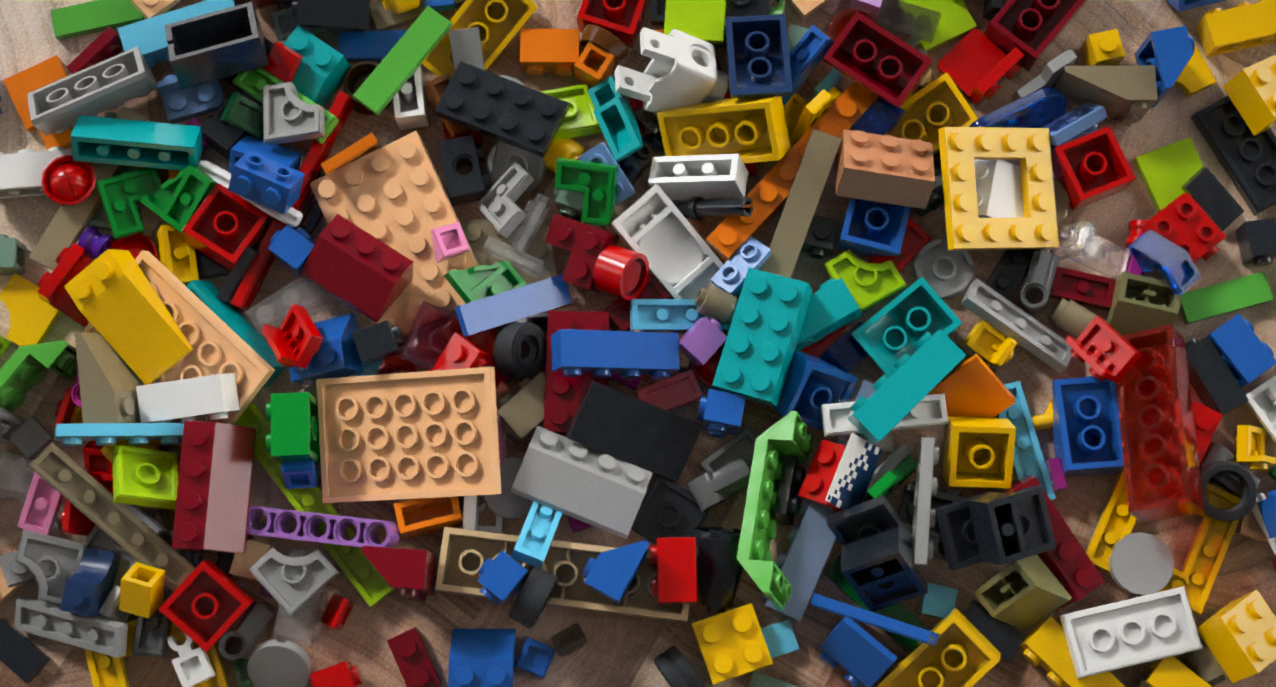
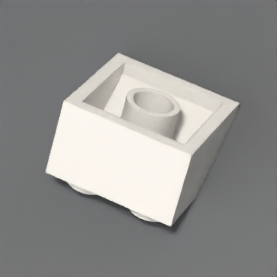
[974,160,1024,218]

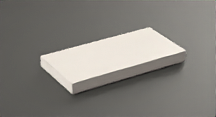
[1060,586,1203,678]

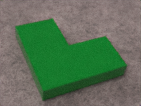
[555,158,618,227]
[95,167,161,240]
[863,456,916,503]

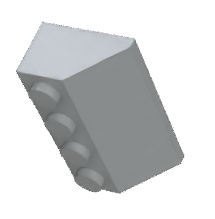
[27,46,157,136]
[510,426,652,539]

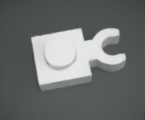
[168,633,216,687]

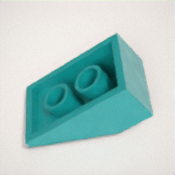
[284,25,351,107]
[851,277,962,377]

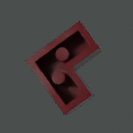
[545,214,619,293]

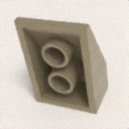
[1051,65,1157,124]
[74,332,144,423]

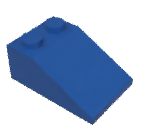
[1052,377,1129,477]

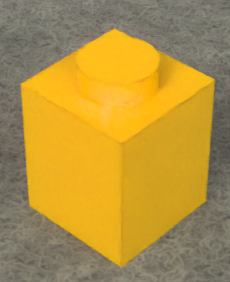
[1080,29,1125,66]
[119,562,166,619]

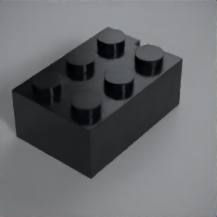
[165,2,269,89]

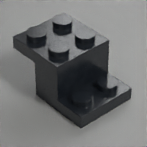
[935,485,1056,571]
[827,495,928,612]

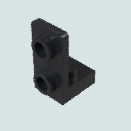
[617,129,665,186]

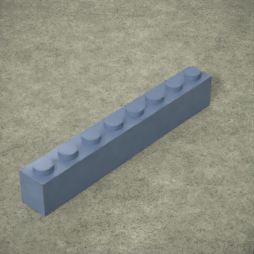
[761,380,876,623]

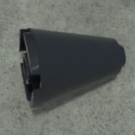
[690,526,744,613]

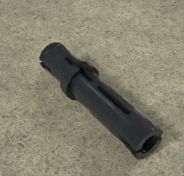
[671,197,753,221]

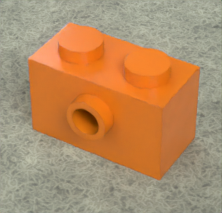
[393,496,463,540]

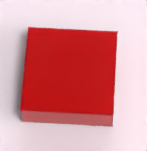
[263,42,303,83]

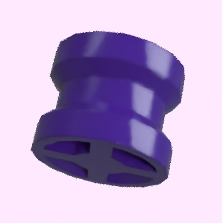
[78,226,115,260]

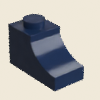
[60,547,120,616]

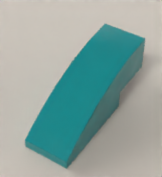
[587,76,643,162]

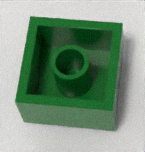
[266,392,320,464]

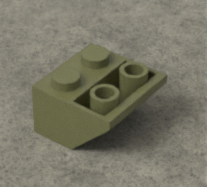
[1106,271,1183,350]
[973,554,1072,630]

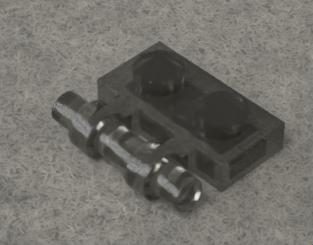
[875,0,941,56]

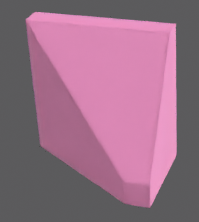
[431,222,470,263]

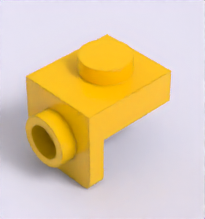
[963,319,1017,367]
[1235,425,1276,471]

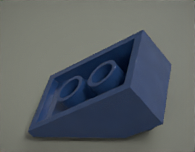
[725,14,793,98]

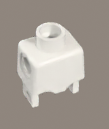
[615,27,728,113]

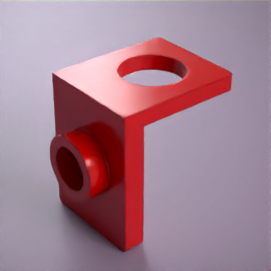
[54,387,76,427]

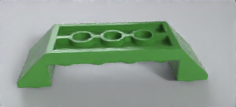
[0,340,77,412]
[736,411,814,612]

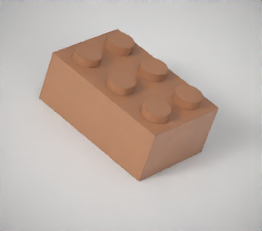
[835,129,935,209]

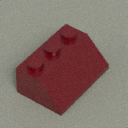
[823,12,932,109]
[301,214,413,323]
[362,546,438,601]

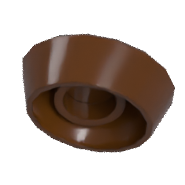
[581,24,628,64]

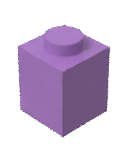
[679,317,727,366]

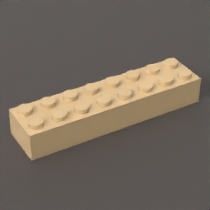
[435,527,689,623]

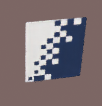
[825,433,882,510]

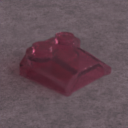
[401,301,476,370]

